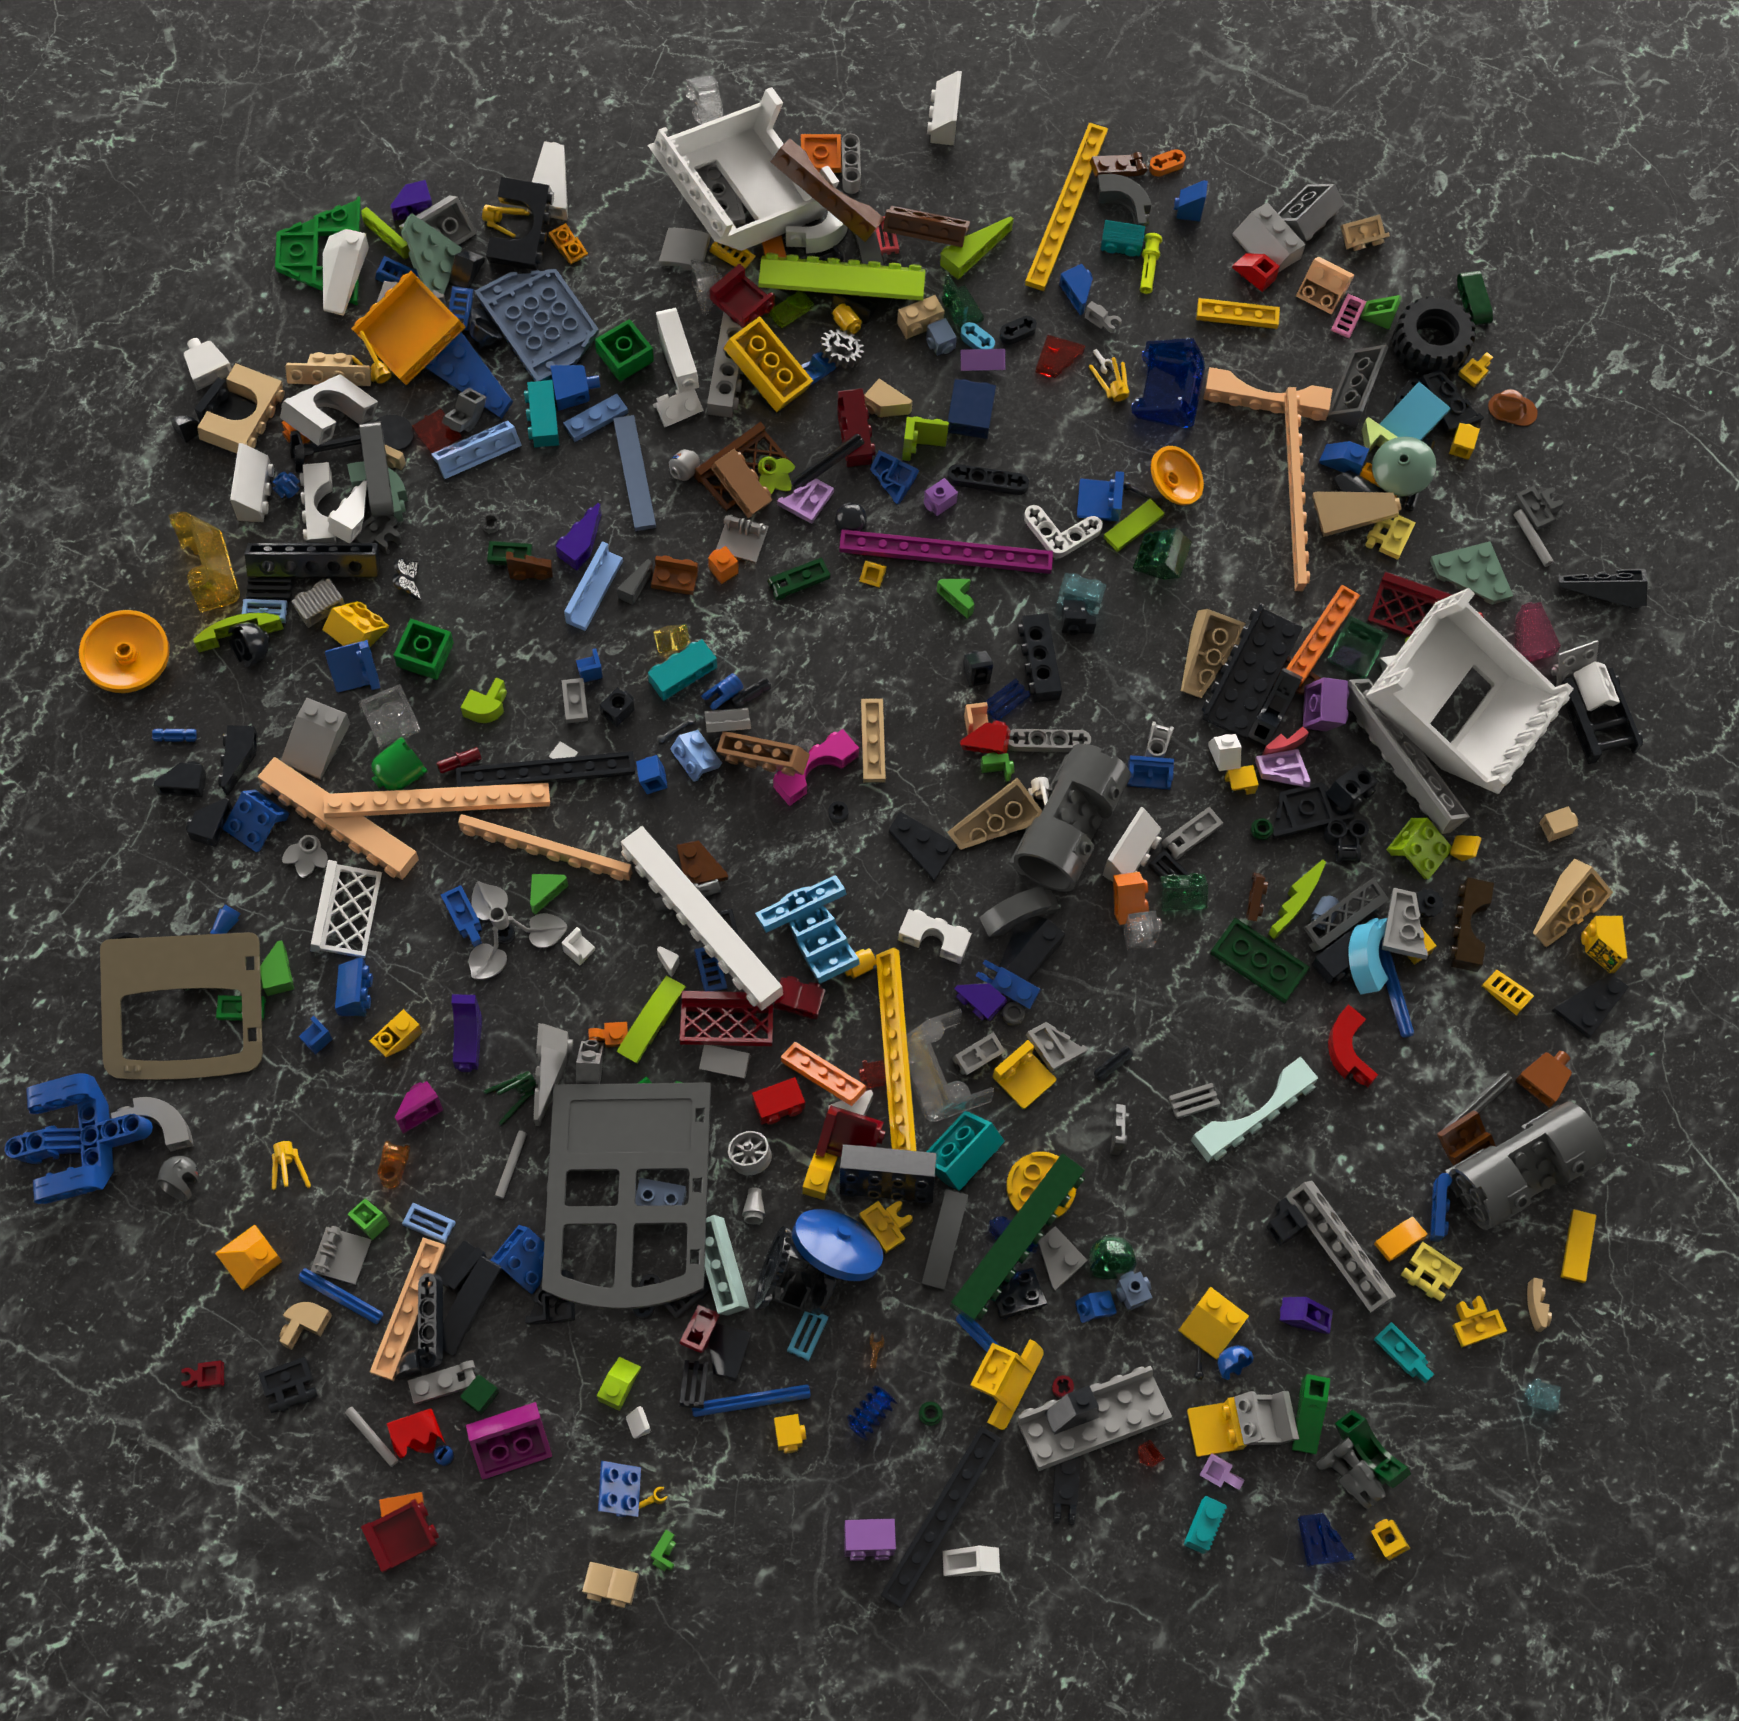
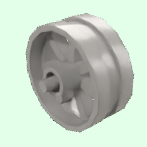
[728,1131,772,1175]

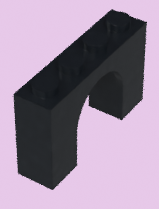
[486,177,554,270]

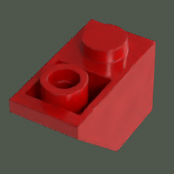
[1232,253,1280,292]

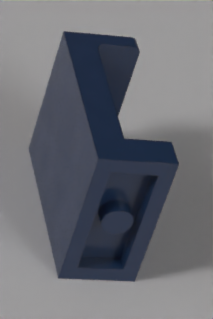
[948,379,996,439]

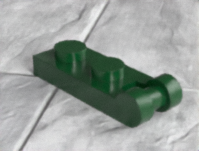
[767,557,831,600]

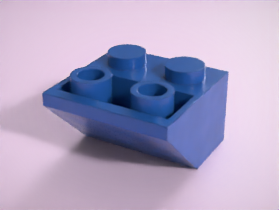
[335,958,373,1016]

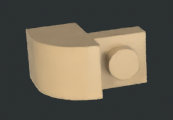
[279,1302,332,1350]

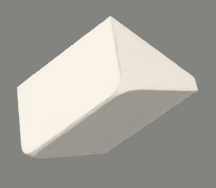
[657,946,680,977]
[626,1406,651,1439]

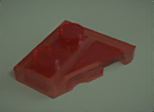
[1035,335,1085,378]

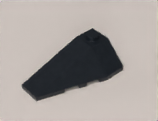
[1559,569,1648,609]

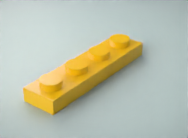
[1196,298,1280,329]

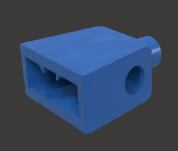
[550,365,601,411]

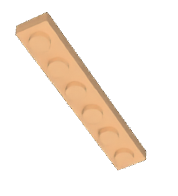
[370,1238,446,1381]

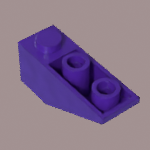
[556,503,602,571]

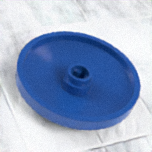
[792,1209,883,1281]

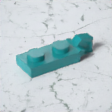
[1374,1322,1434,1383]

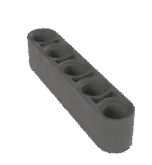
[359,421,394,517]

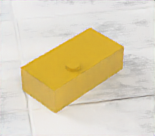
[723,316,813,413]

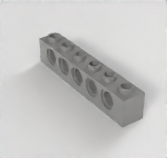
[707,312,744,418]
[1287,1181,1396,1313]

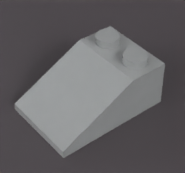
[281,698,350,780]

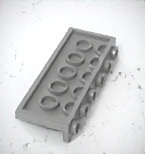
[1018,1366,1172,1471]

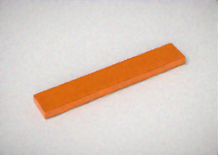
[1286,585,1360,687]

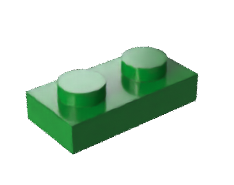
[216,995,266,1021]

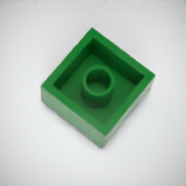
[595,319,654,382]
[393,618,454,680]

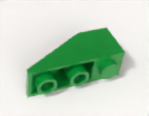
[1292,1374,1331,1455]

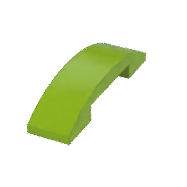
[193,613,284,652]

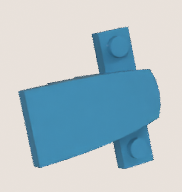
[755,875,860,984]

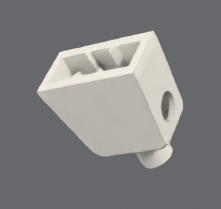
[184,338,232,391]

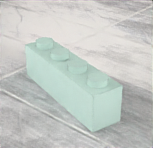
[705,1215,749,1316]

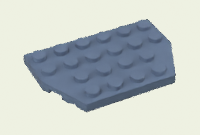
[474,269,599,381]

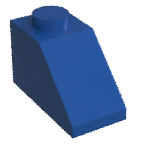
[1173,180,1208,221]
[1059,264,1093,315]
[1319,441,1369,475]

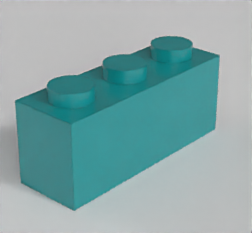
[524,380,559,448]
[648,639,717,701]

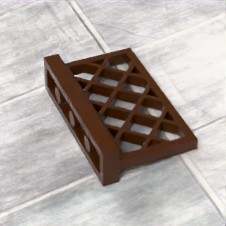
[883,206,970,247]
[694,421,790,512]

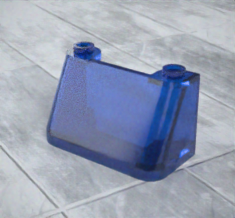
[1131,338,1205,428]

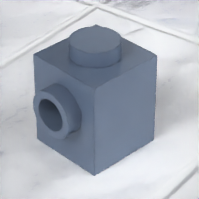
[926,318,957,356]

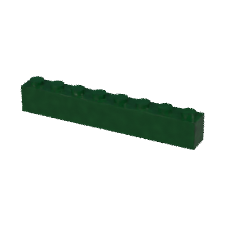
[950,1153,1085,1324]

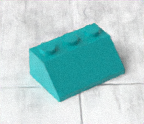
[926,1111,1005,1191]

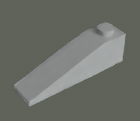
[534,1023,573,1126]

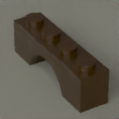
[1449,877,1494,972]

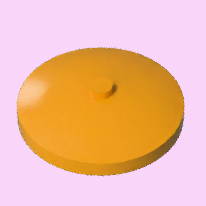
[79,610,170,693]

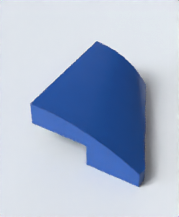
[870,450,919,504]

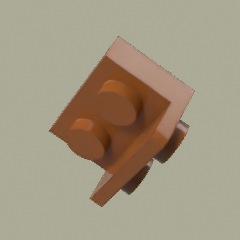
[651,555,698,595]

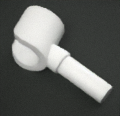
[1093,349,1113,374]

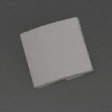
[659,228,711,271]
[704,708,751,733]

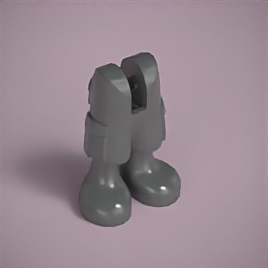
[1316,1438,1386,1510]

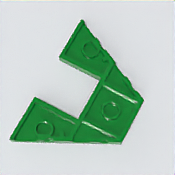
[275,196,361,305]

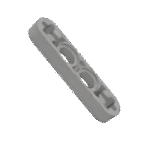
[1008,729,1091,752]

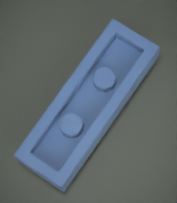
[563,394,628,442]

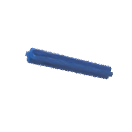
[1379,936,1414,1038]
[692,1384,811,1417]

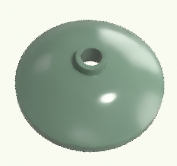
[1372,437,1436,496]

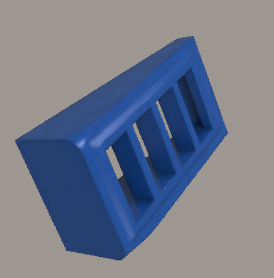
[375,256,420,283]
[449,286,474,331]
[694,947,727,991]

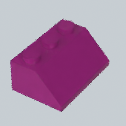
[466,1402,552,1480]

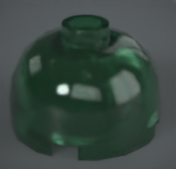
[1089,1235,1137,1279]

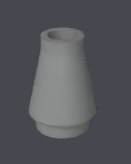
[742,1188,765,1224]

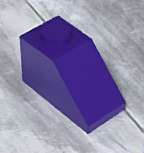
[1280,1297,1333,1334]

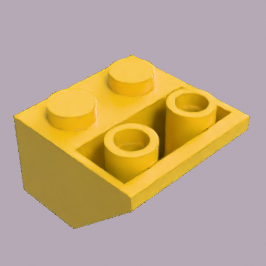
[322,601,389,647]

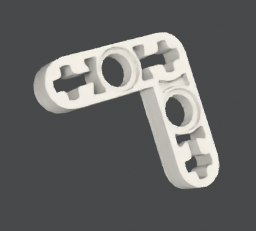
[1024,505,1103,558]

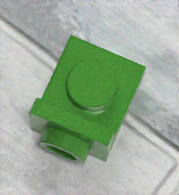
[650,1530,676,1572]

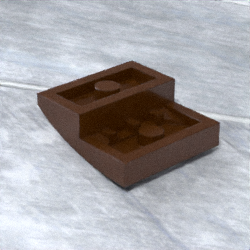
[1437,1110,1496,1166]

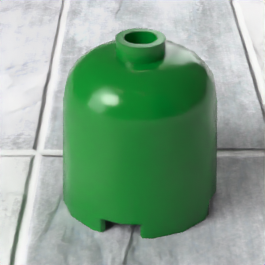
[371,736,428,791]

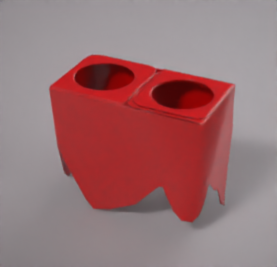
[387,1408,446,1461]

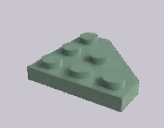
[401,214,462,294]
[1430,541,1513,605]

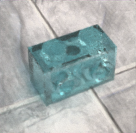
[1057,572,1106,614]

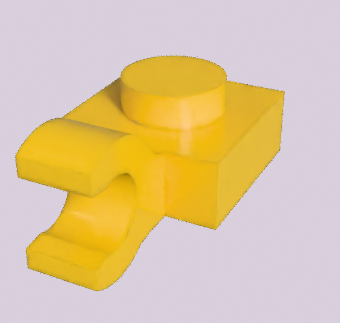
[1458,352,1493,387]

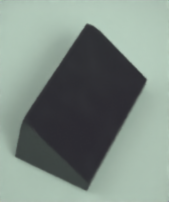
[830,294,878,324]

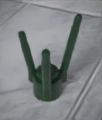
[484,1071,537,1126]

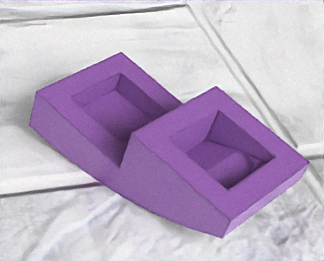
[961,349,1005,371]

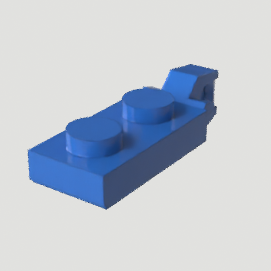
[441,885,482,947]

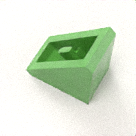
[1360,295,1402,329]
[530,874,568,915]
[347,1199,390,1240]

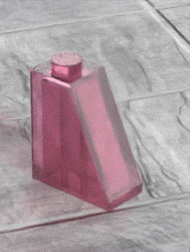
[1515,602,1561,662]

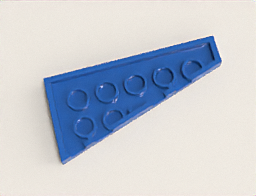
[425,332,513,419]

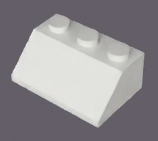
[927,71,962,145]
[230,443,274,522]
[1102,807,1162,881]

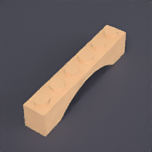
[1203,367,1332,421]

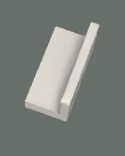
[1573,661,1620,711]

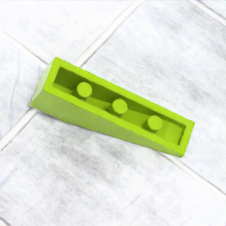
[940,216,1014,279]

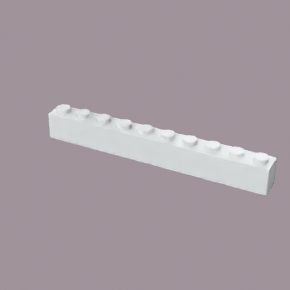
[621,826,783,1011]

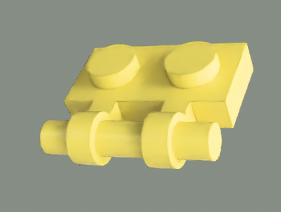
[1365,515,1416,560]
[1401,1242,1463,1302]

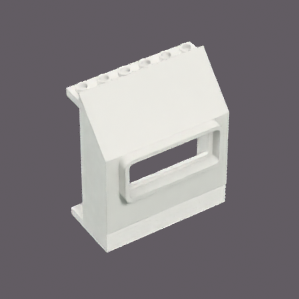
[648,87,839,251]
[1366,588,1574,794]

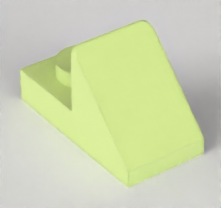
[1362,417,1397,455]

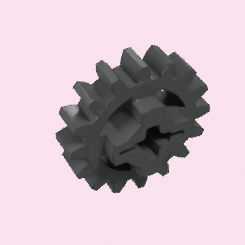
[818,329,864,369]

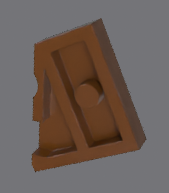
[677,840,728,885]

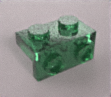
[1160,873,1208,911]

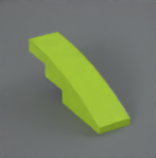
[1268,859,1326,940]
[617,975,686,1064]

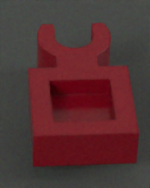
[181,1360,224,1389]

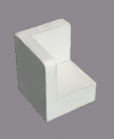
[562,927,595,966]

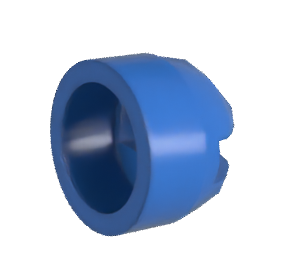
[434,1445,454,1466]

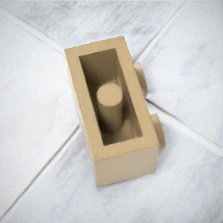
[897,295,944,339]

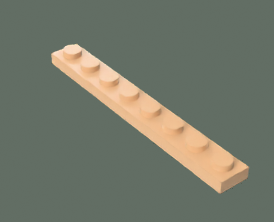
[458,814,632,881]

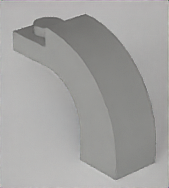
[111,1097,194,1152]

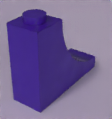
[451,994,482,1072]

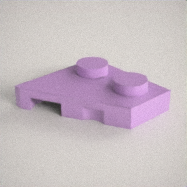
[777,479,834,524]
[1255,749,1311,787]

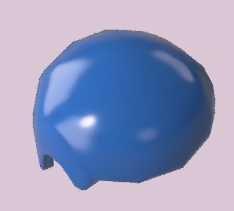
[1217,1345,1253,1380]

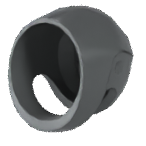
[157,1156,199,1202]

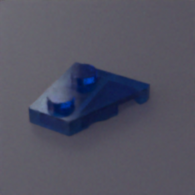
[1298,1513,1355,1567]

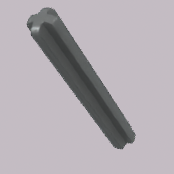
[1443,1073,1513,1129]

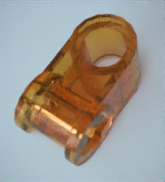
[378,1141,410,1189]

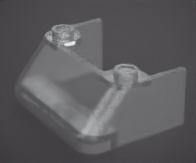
[906,1008,994,1121]

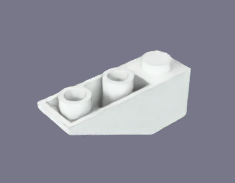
[327,480,367,543]

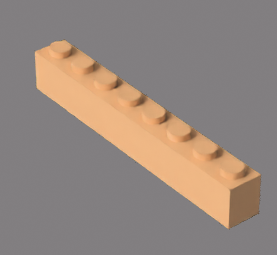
[258,757,419,880]

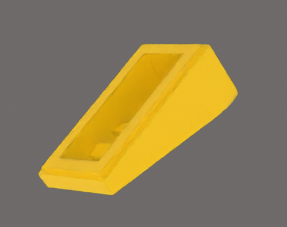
[709,241,756,269]
[1482,970,1534,1016]

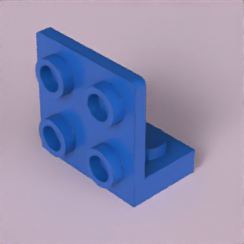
[1077,471,1124,522]
[325,640,380,692]
[223,790,290,852]
[491,1225,544,1294]

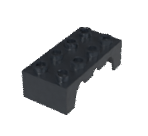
[840,1144,937,1203]

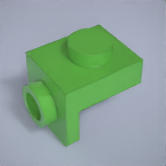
[980,753,1014,782]

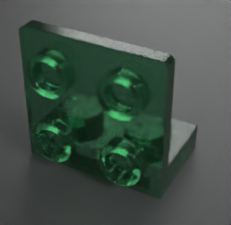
[942,275,984,328]

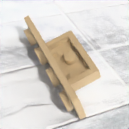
[285,352,371,386]

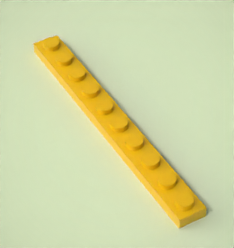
[1025,123,1108,291]
[876,948,916,1151]

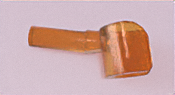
[869,1333,884,1368]

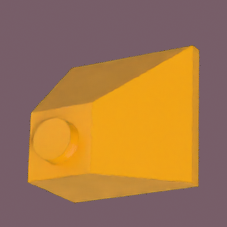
[215,1225,282,1291]

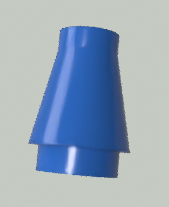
[210,905,240,934]

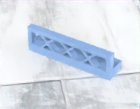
[431,421,522,479]
[564,541,623,631]

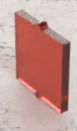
[412,409,462,454]

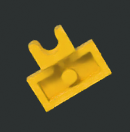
[859,1201,913,1254]
[1453,1296,1507,1348]

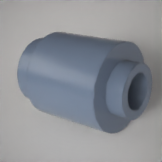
[1311,896,1341,930]

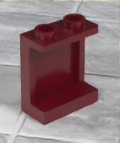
[710,264,774,328]
[815,1105,886,1158]
[361,1499,439,1573]

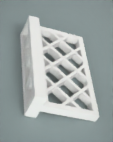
[310,860,382,958]

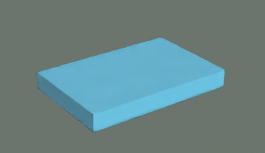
[1379,382,1450,441]

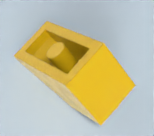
[802,1151,838,1200]

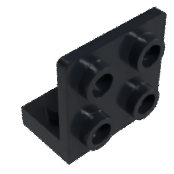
[194,377,257,422]

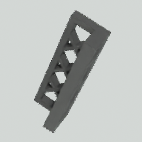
[1304,878,1389,952]

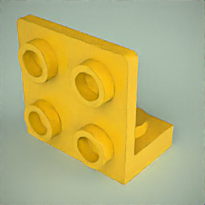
[993,1040,1057,1109]
[1187,1397,1247,1457]

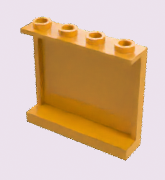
[351,271,466,385]

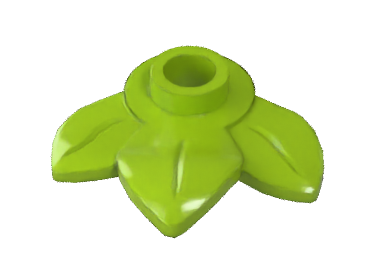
[758,456,795,494]

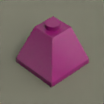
[395,1081,443,1134]

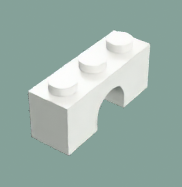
[898,909,972,964]

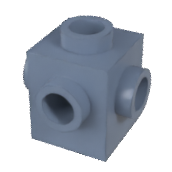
[1115,1271,1153,1311]

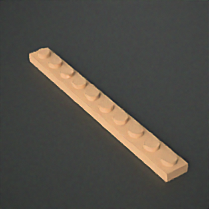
[1284,387,1310,591]
[323,783,550,818]

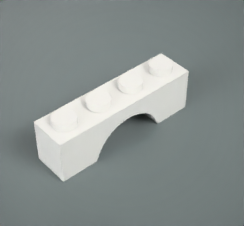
[300,462,336,543]

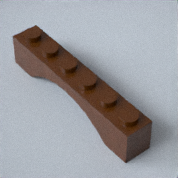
[770,139,885,242]

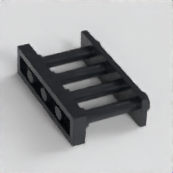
[1561,668,1643,764]

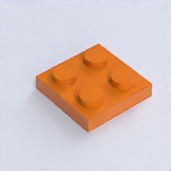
[801,134,841,173]

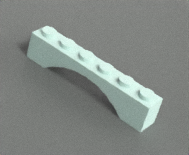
[1191,1057,1318,1162]

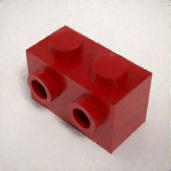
[752,1077,805,1125]

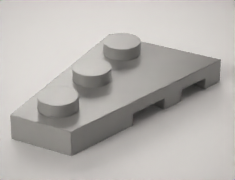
[1381,888,1428,960]

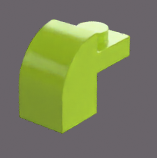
[461,678,507,723]

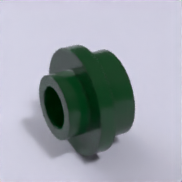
[1251,818,1273,840]
[919,1401,943,1426]

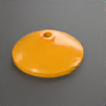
[1151,446,1204,506]

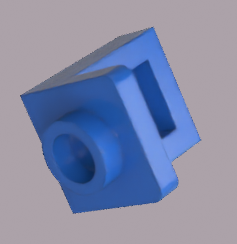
[1075,1291,1117,1323]

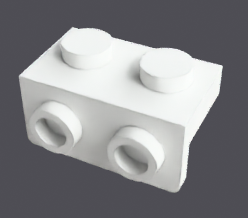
[653,389,704,427]

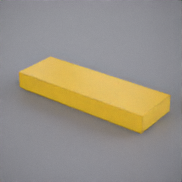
[1561,1209,1596,1283]

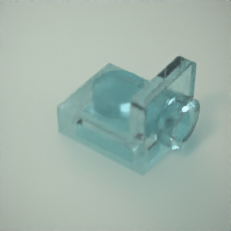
[1525,1378,1561,1412]

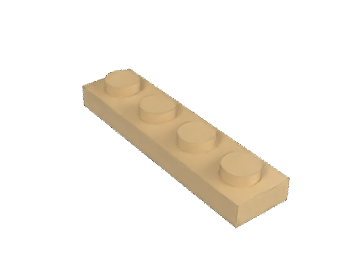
[861,699,886,783]

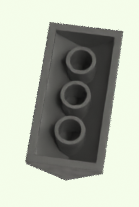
[1327,345,1388,428]

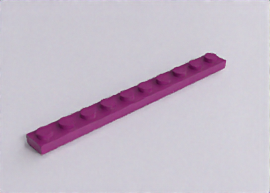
[839,530,1053,574]

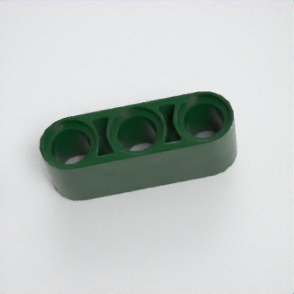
[1457,271,1493,325]

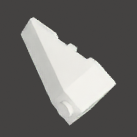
[323,229,369,316]

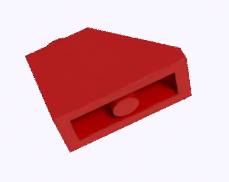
[960,721,1011,754]

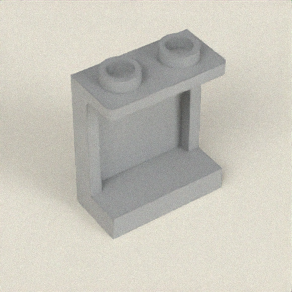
[1234,1391,1299,1445]

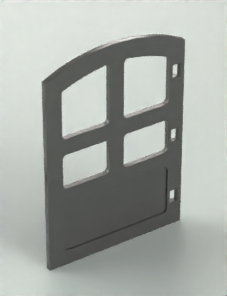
[542,1083,711,1309]

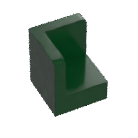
[460,1375,499,1416]

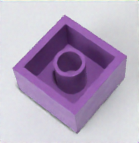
[1303,677,1349,732]
[844,1519,896,1561]

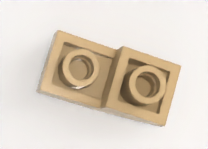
[1527,1278,1552,1332]

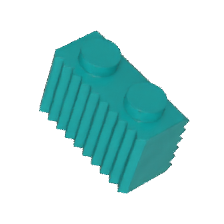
[1100,220,1145,256]
[1184,1496,1227,1554]

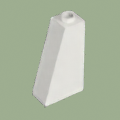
[527,141,568,221]
[656,308,699,392]

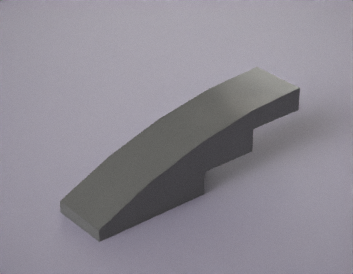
[922,1189,969,1289]

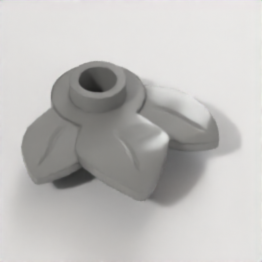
[282,835,328,878]

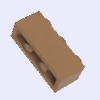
[710,448,772,519]

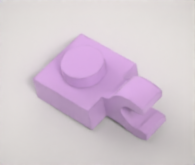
[1200,1453,1244,1490]

